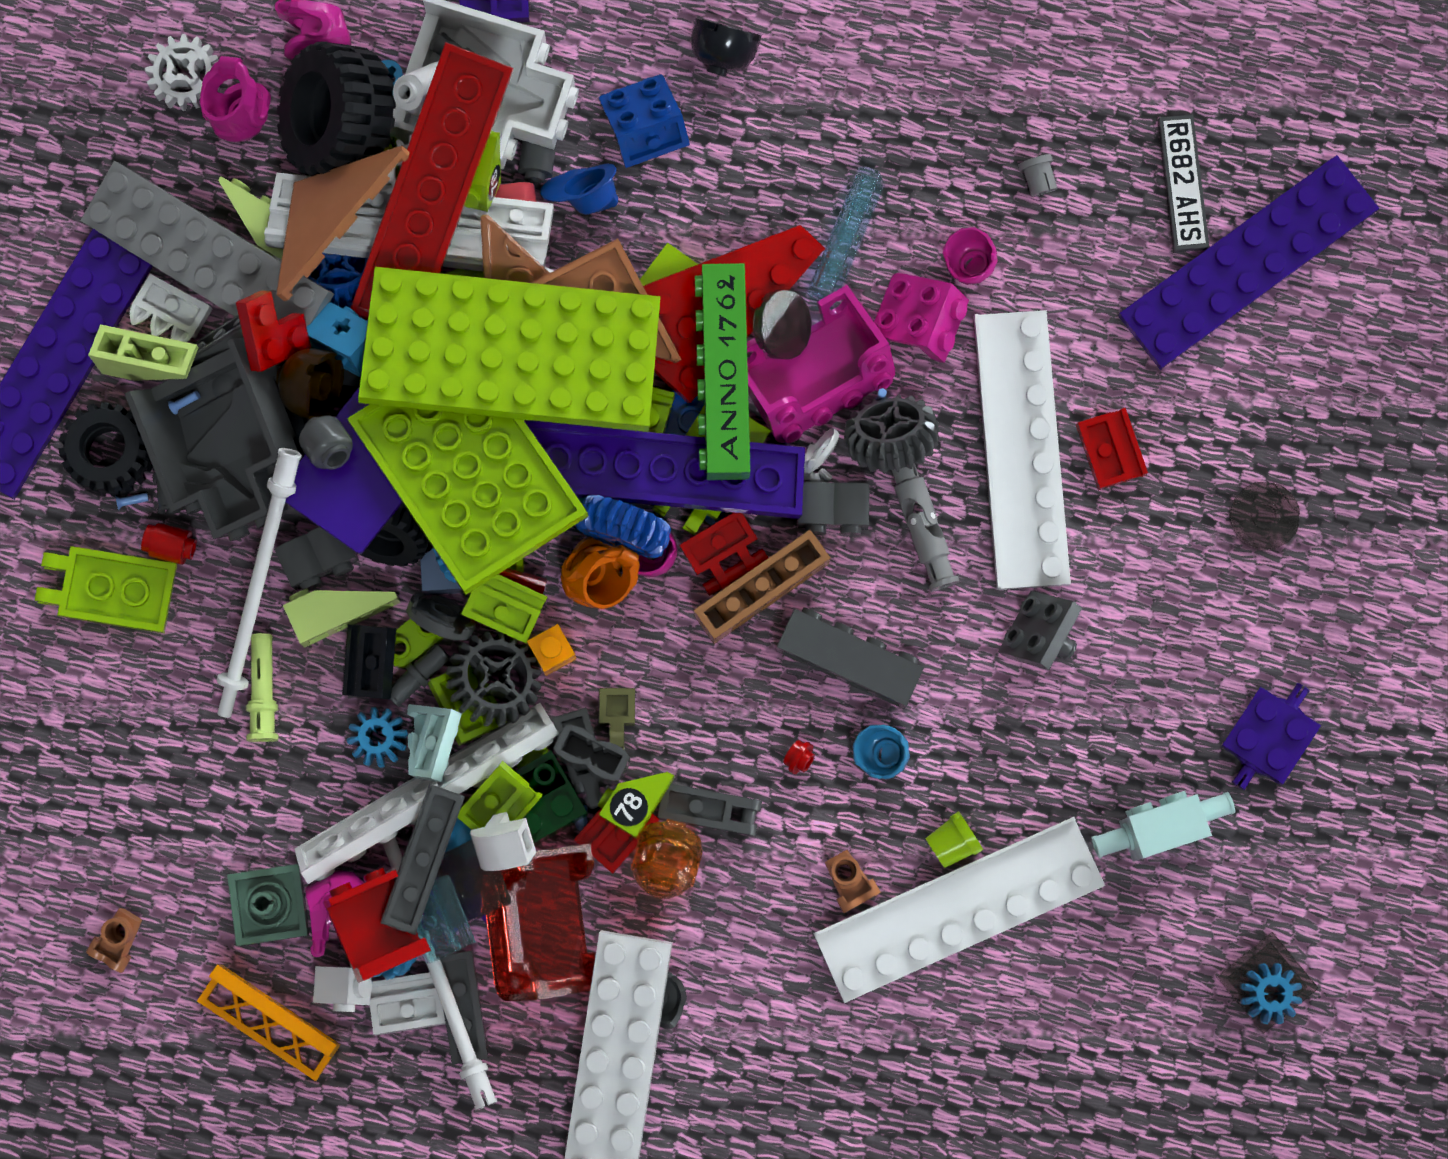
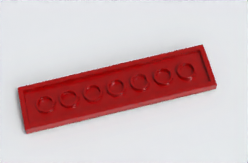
[351,42,514,318]

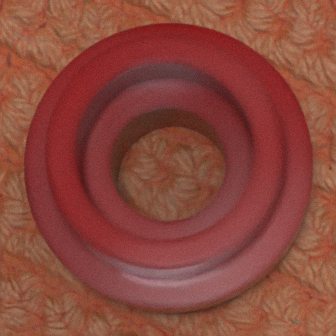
[783,740,815,775]

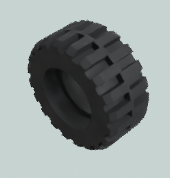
[277,42,396,176]

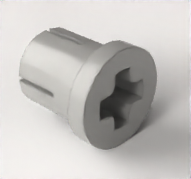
[1018,154,1058,197]

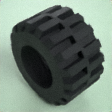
[58,402,153,497]
[359,502,429,566]

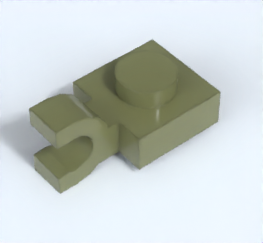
[599,688,635,750]

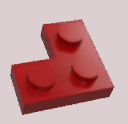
[236,290,311,372]

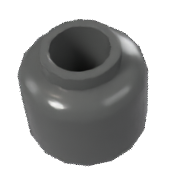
[299,415,353,470]

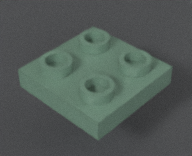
[227,864,310,947]

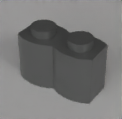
[798,482,870,536]
[274,527,359,591]
[554,725,630,785]

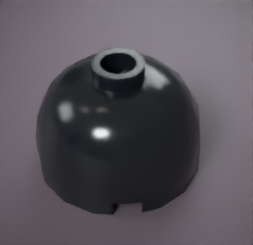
[691,18,762,76]

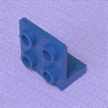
[599,74,690,168]

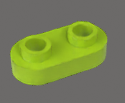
[394,619,443,668]

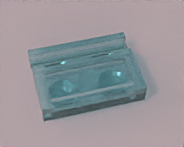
[417,875,476,964]

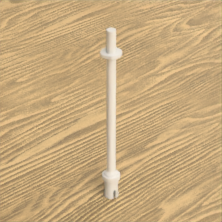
[216,448,302,718]
[383,837,498,1110]

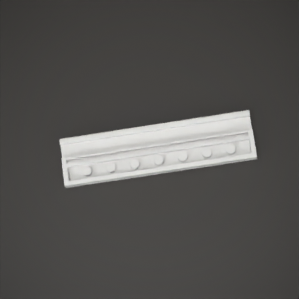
[264,172,554,271]
[973,310,1071,590]
[813,817,1105,1003]

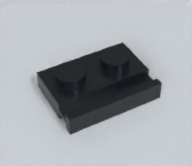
[342,624,396,699]

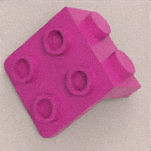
[874,273,969,363]

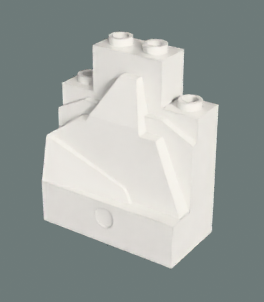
[390,0,579,170]

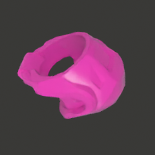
[275,0,351,60]
[200,56,271,142]
[305,870,364,957]

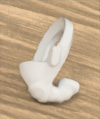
[804,428,839,482]

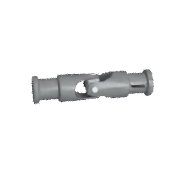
[892,463,960,592]

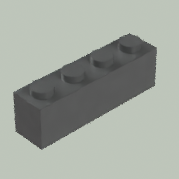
[776,607,924,710]

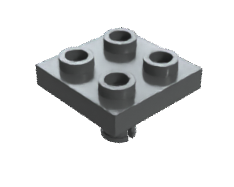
[998,591,1082,670]

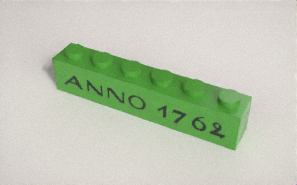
[695,263,750,480]

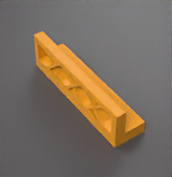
[197,964,341,1081]

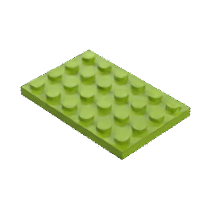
[347,404,588,595]

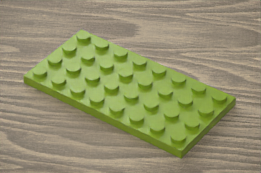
[358,267,661,432]

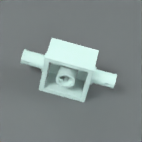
[1091,791,1235,862]

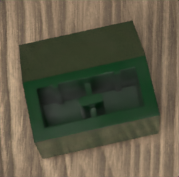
[515,750,589,846]

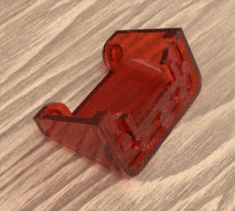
[481,843,596,1001]

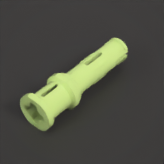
[246,633,279,742]

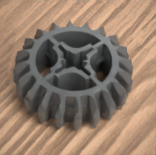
[844,394,940,474]
[446,631,542,727]

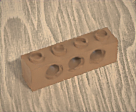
[694,530,831,644]

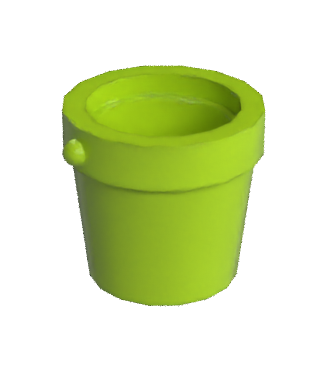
[926,811,984,868]

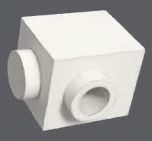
[313,966,372,1012]

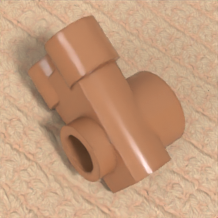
[824,850,881,913]
[86,908,142,973]

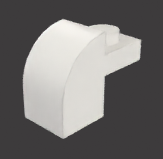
[470,812,536,871]

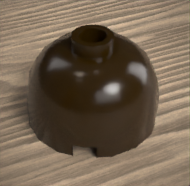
[276,348,344,420]

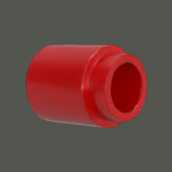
[141,523,197,565]

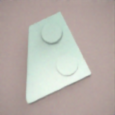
[407,704,462,782]

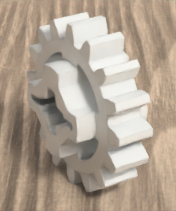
[145,34,220,111]

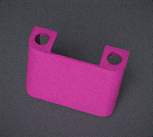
[747,285,895,443]

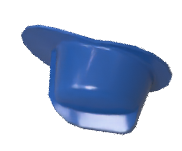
[540,163,618,215]

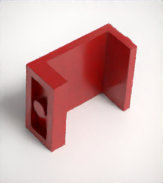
[323,868,431,983]

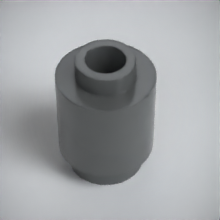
[518,140,556,183]

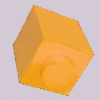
[527,624,576,676]

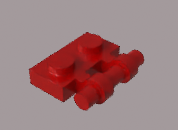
[679,513,768,596]

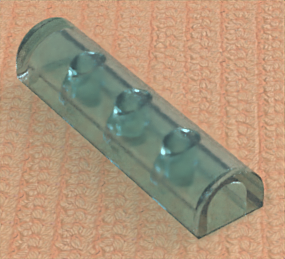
[806,167,885,306]

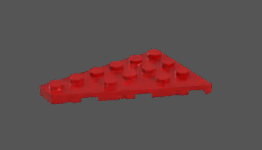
[643,225,825,403]

